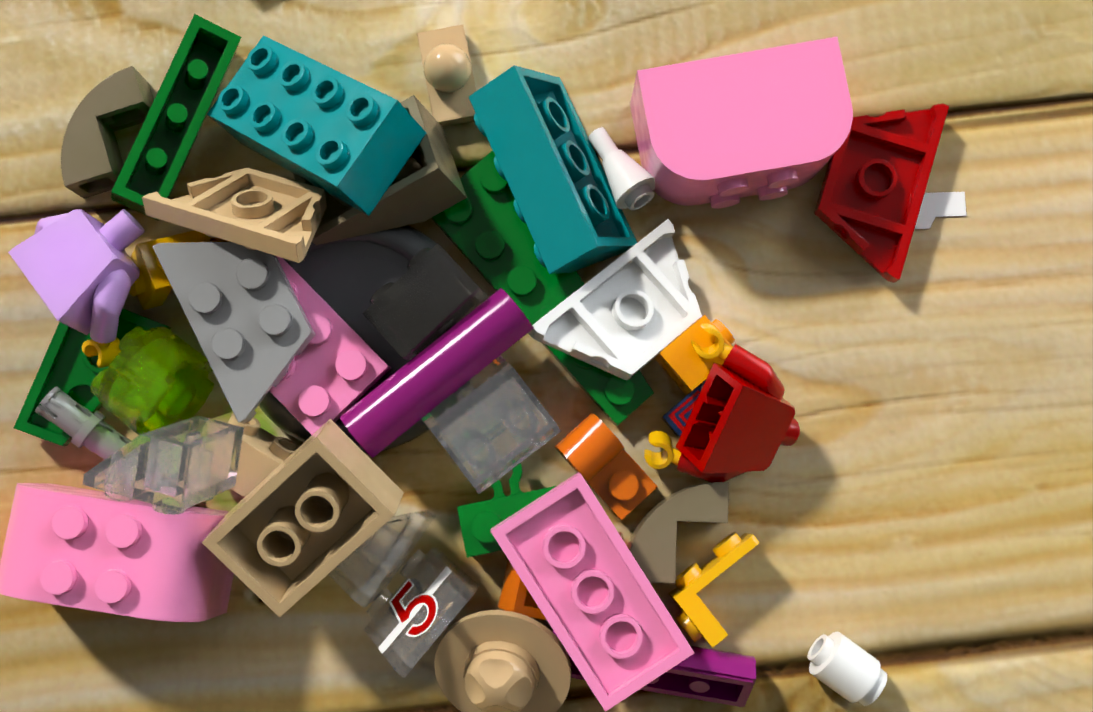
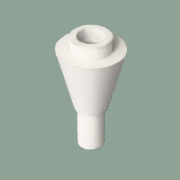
[588,127,655,210]

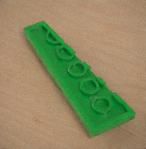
[431,150,654,427]

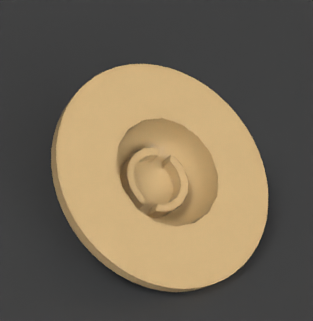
[434,610,572,712]

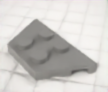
[152,242,316,424]

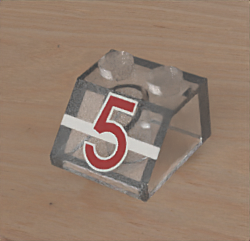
[363,547,480,678]

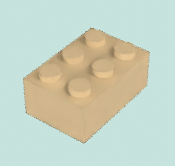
[202,418,404,617]

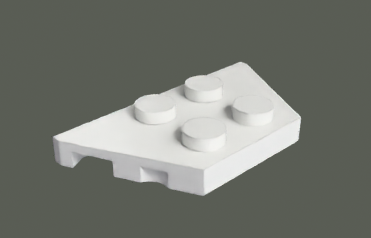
[528,219,702,381]

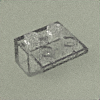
[420,355,561,494]
[82,416,244,515]

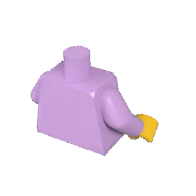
[8,209,145,368]

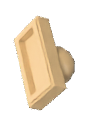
[417,24,476,127]

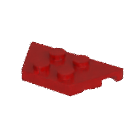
[814,103,950,283]

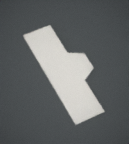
[915,192,966,229]

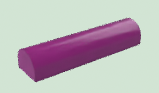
[340,288,534,458]
[552,629,756,707]

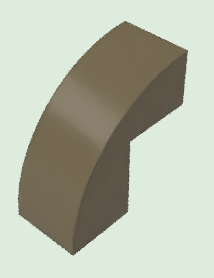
[61,66,154,199]
[627,482,729,583]

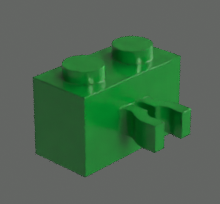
[457,457,556,558]

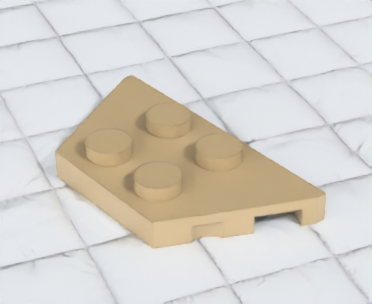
[142,168,327,263]

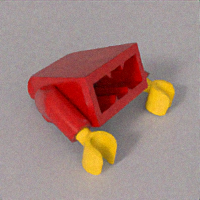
[644,323,800,483]

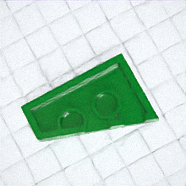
[14,309,171,446]

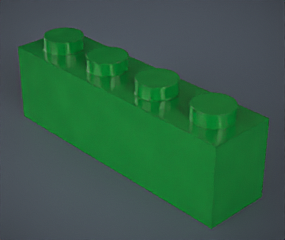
[111,13,241,221]

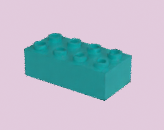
[207,35,426,216]

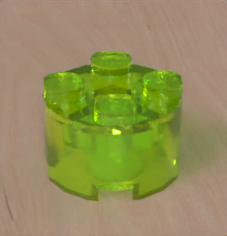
[91,326,214,443]

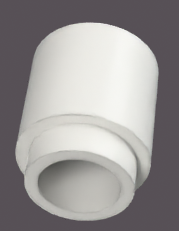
[807,632,887,706]

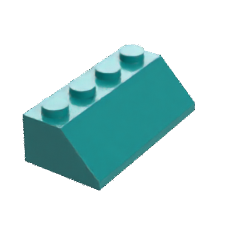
[469,65,637,274]

